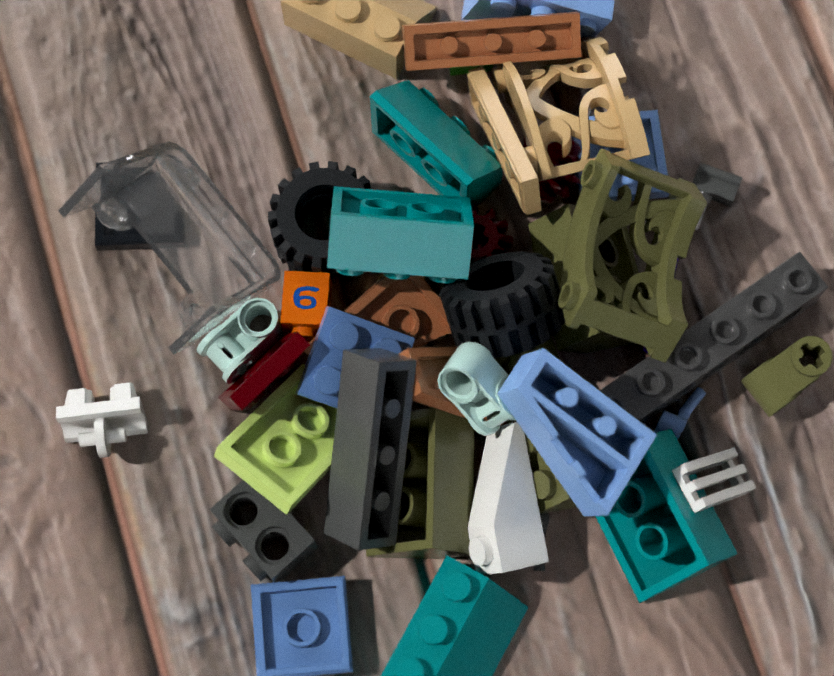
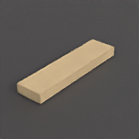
[467,66,542,215]

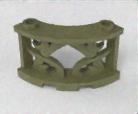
[558,148,708,363]

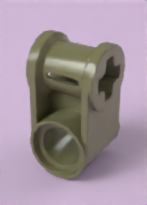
[741,336,833,418]

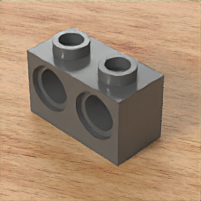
[210,480,318,582]

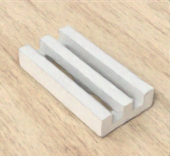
[672,447,756,513]

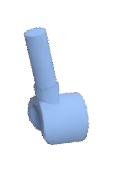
[654,387,706,440]

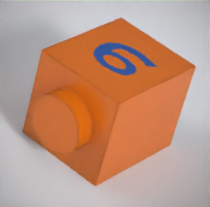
[280,271,332,342]

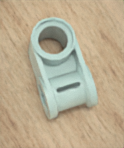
[197,298,283,384]
[437,342,515,436]

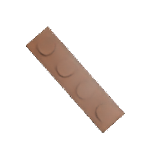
[402,12,581,71]

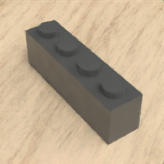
[324,348,417,551]

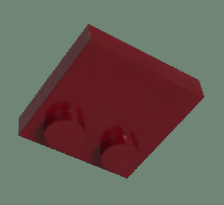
[218,331,310,411]

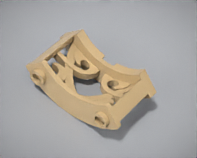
[492,36,650,182]

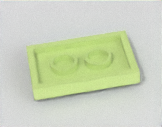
[214,364,337,515]

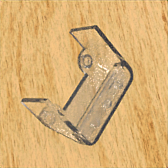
[58,142,281,355]

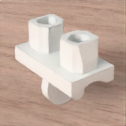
[56,382,148,458]

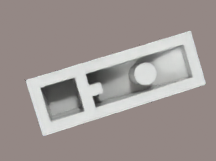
[467,422,549,574]

